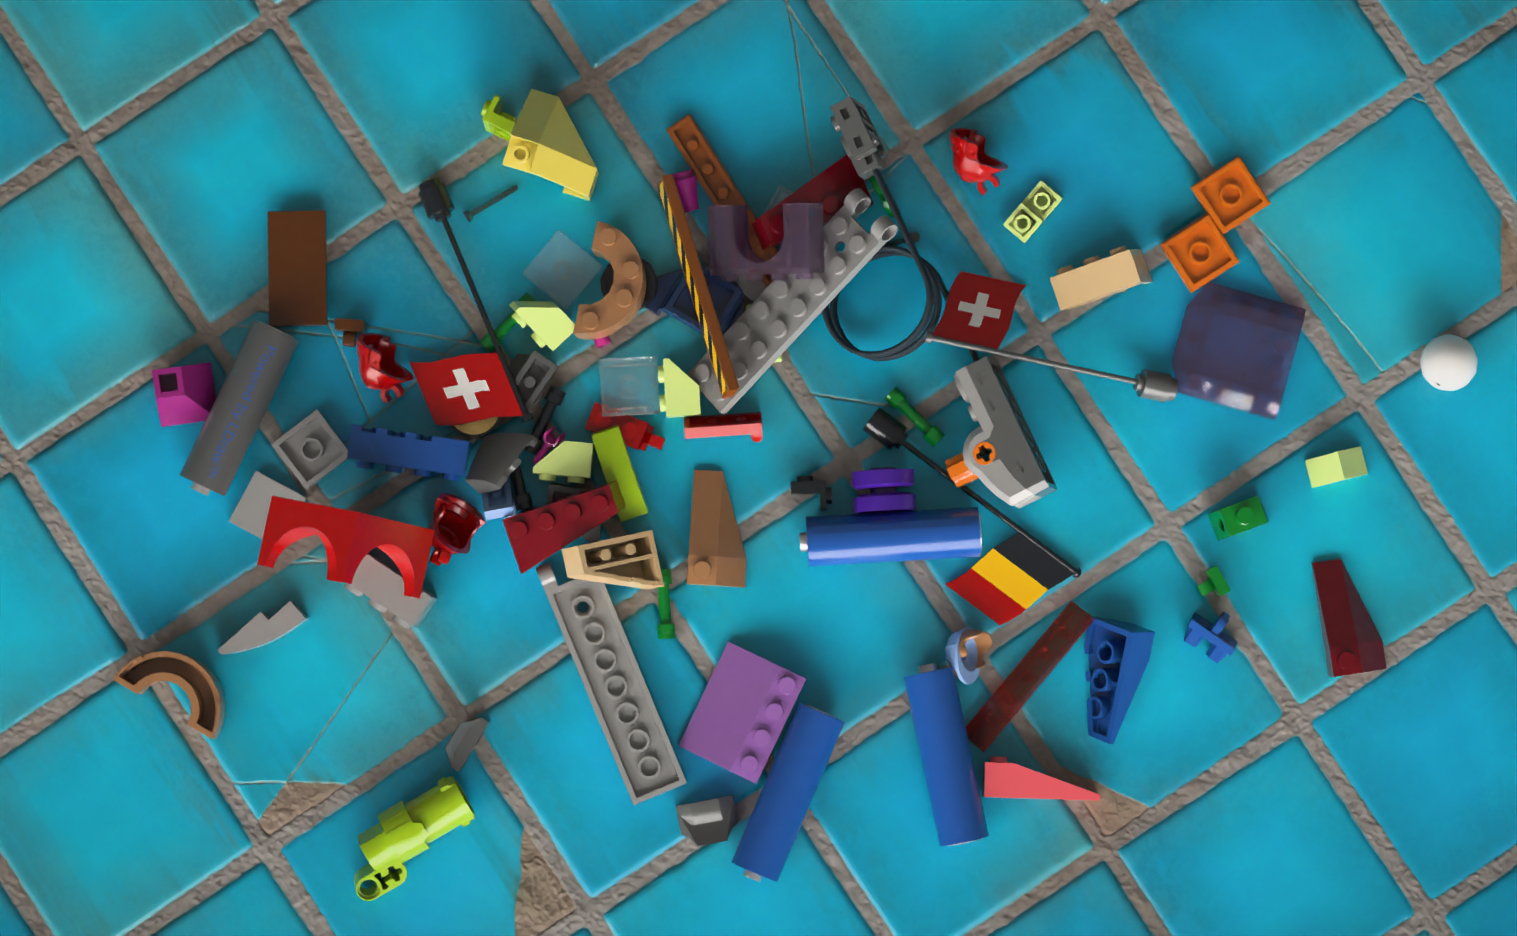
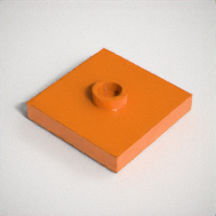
[1190,156,1271,235]
[1160,214,1240,293]

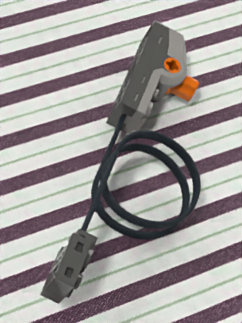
[822,96,1057,509]

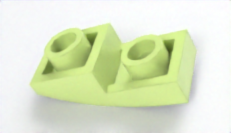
[1003,180,1063,243]

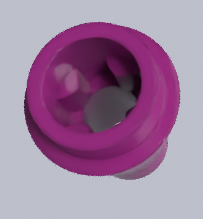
[672,169,699,213]

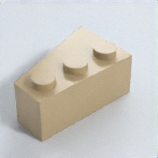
[1050,246,1153,311]
[561,530,664,590]

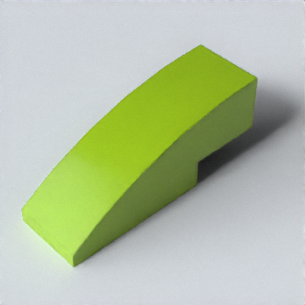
[591,425,648,522]

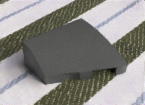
[465,433,538,494]

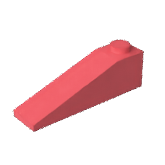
[983,756,1100,800]

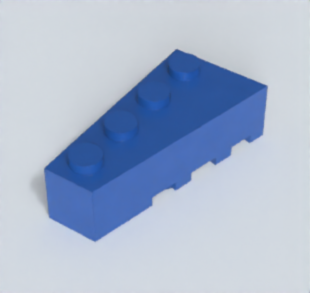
[347,424,471,481]

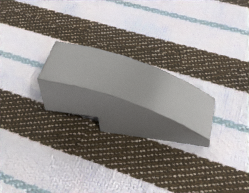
[218,601,309,655]

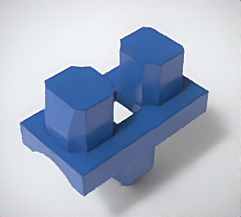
[1184,612,1238,663]

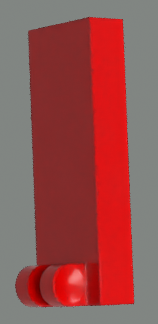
[684,412,763,442]

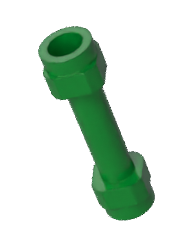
[480,292,536,353]
[884,387,945,447]
[657,569,675,639]

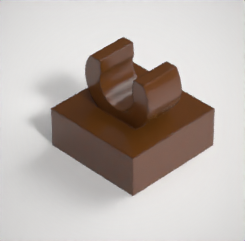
[334,318,367,347]

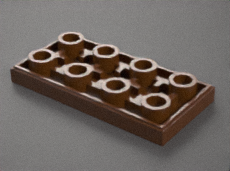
[268,210,328,327]

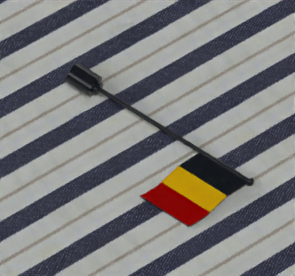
[862,407,1082,625]

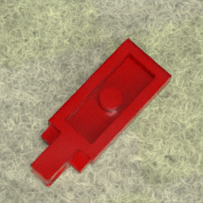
[584,402,665,451]

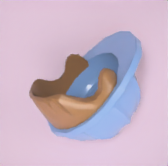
[945,627,992,684]

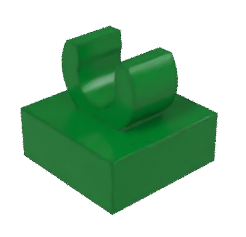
[1196,565,1231,597]

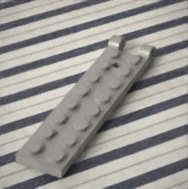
[687,188,898,415]
[536,562,687,805]

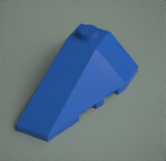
[1084,616,1155,744]

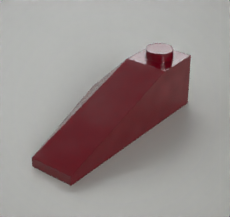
[1311,559,1387,677]

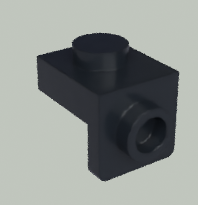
[791,476,832,511]

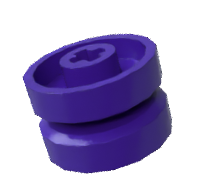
[852,467,916,514]

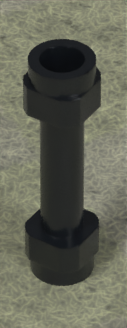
[524,386,566,455]
[511,465,533,511]

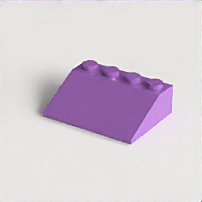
[678,642,806,783]

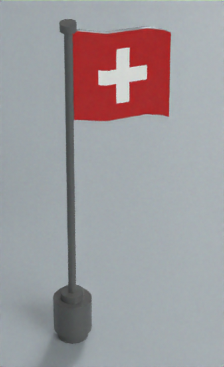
[924,271,1178,403]

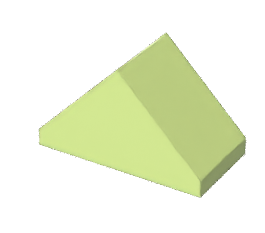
[1305,446,1368,488]

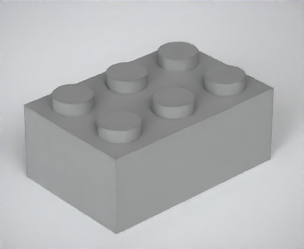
[344,553,437,629]

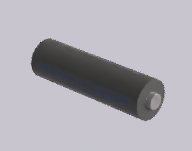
[179,320,300,496]

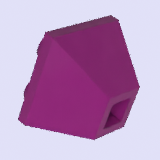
[152,362,216,427]

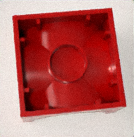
[257,496,434,599]

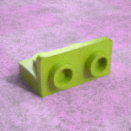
[481,94,517,142]

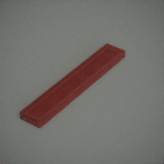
[966,601,1095,752]

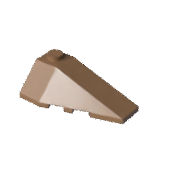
[687,470,747,588]

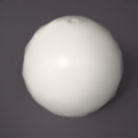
[1420,334,1478,391]

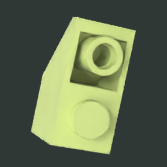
[509,301,575,351]
[658,358,701,418]
[532,441,594,484]

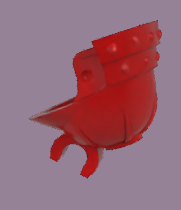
[949,128,1008,195]
[356,333,413,403]
[428,493,486,566]

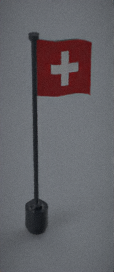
[410,177,533,426]

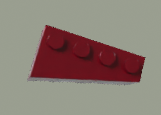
[752,154,874,250]
[502,480,626,574]

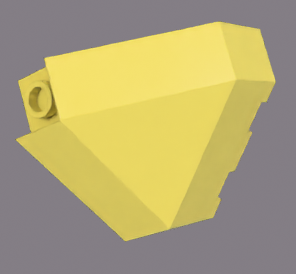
[502,89,599,201]

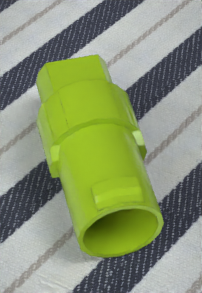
[354,776,476,901]

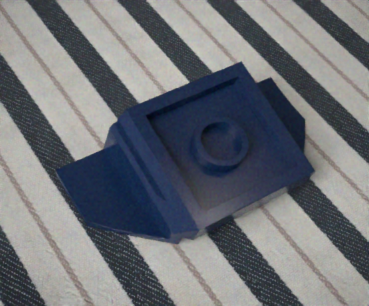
[645,267,745,335]

